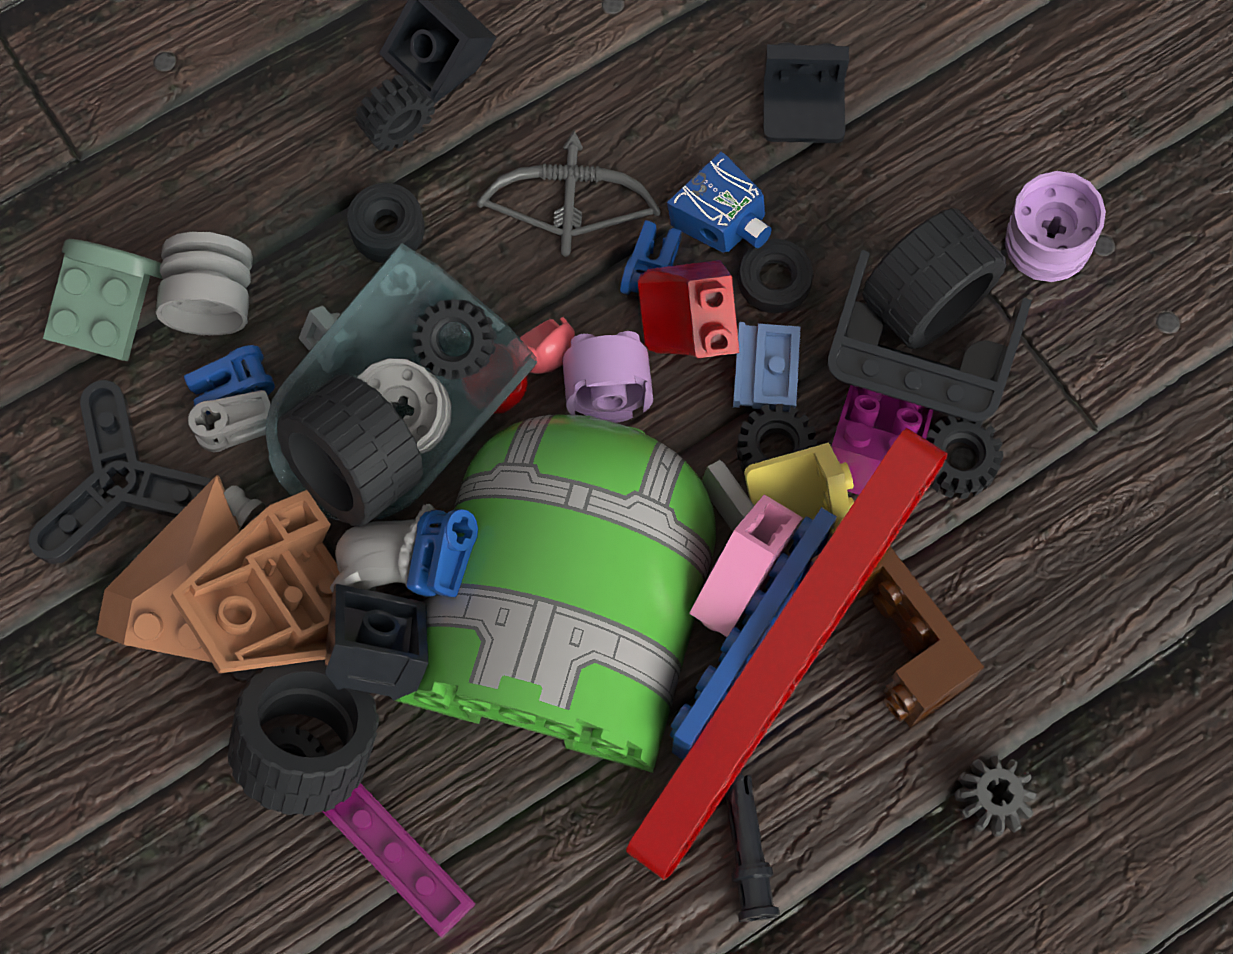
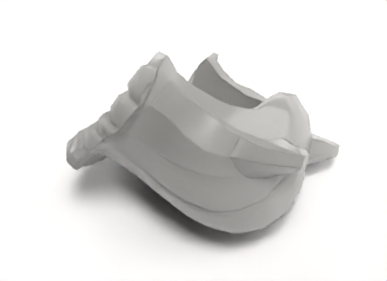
[330,504,435,593]

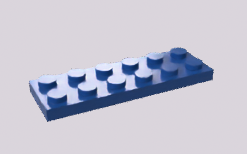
[670,507,837,760]

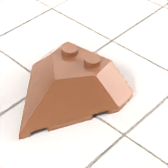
[96,475,241,662]

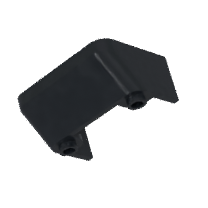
[828,250,1032,422]

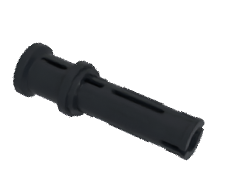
[725,775,780,922]

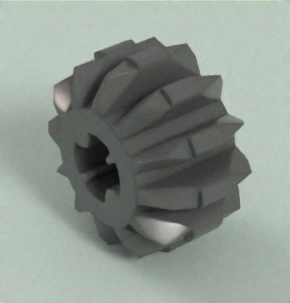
[955,755,1037,837]

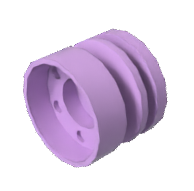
[1005,171,1106,282]

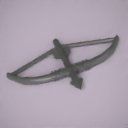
[477,130,661,257]

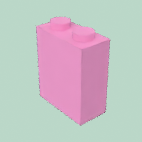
[689,494,803,637]

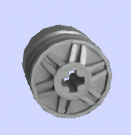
[156,232,253,335]
[357,359,452,454]

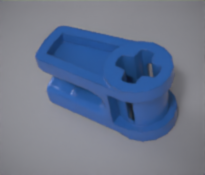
[620,220,682,295]
[184,345,275,415]
[407,509,478,597]

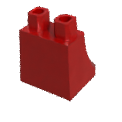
[637,260,739,358]

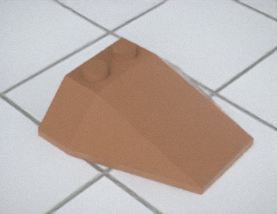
[171,490,340,673]

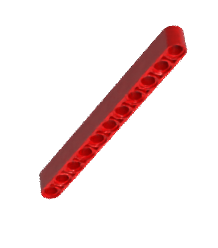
[626,428,948,880]

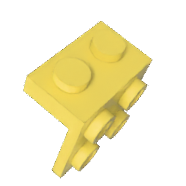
[744,443,854,535]

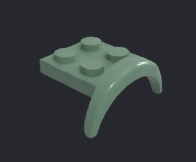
[43,239,162,361]

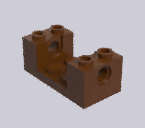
[805,546,984,728]

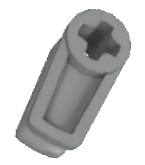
[188,390,277,452]

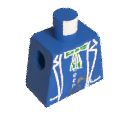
[667,152,772,252]

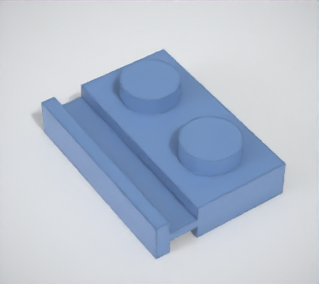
[733,322,800,411]

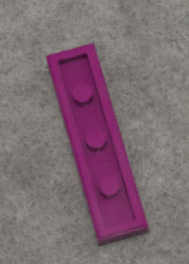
[322,783,476,938]

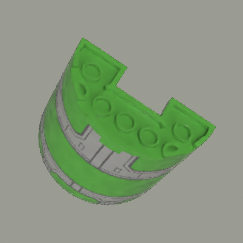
[394,415,716,773]

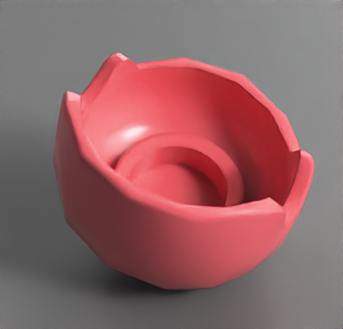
[509,317,575,374]

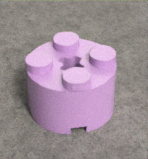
[562,331,653,423]

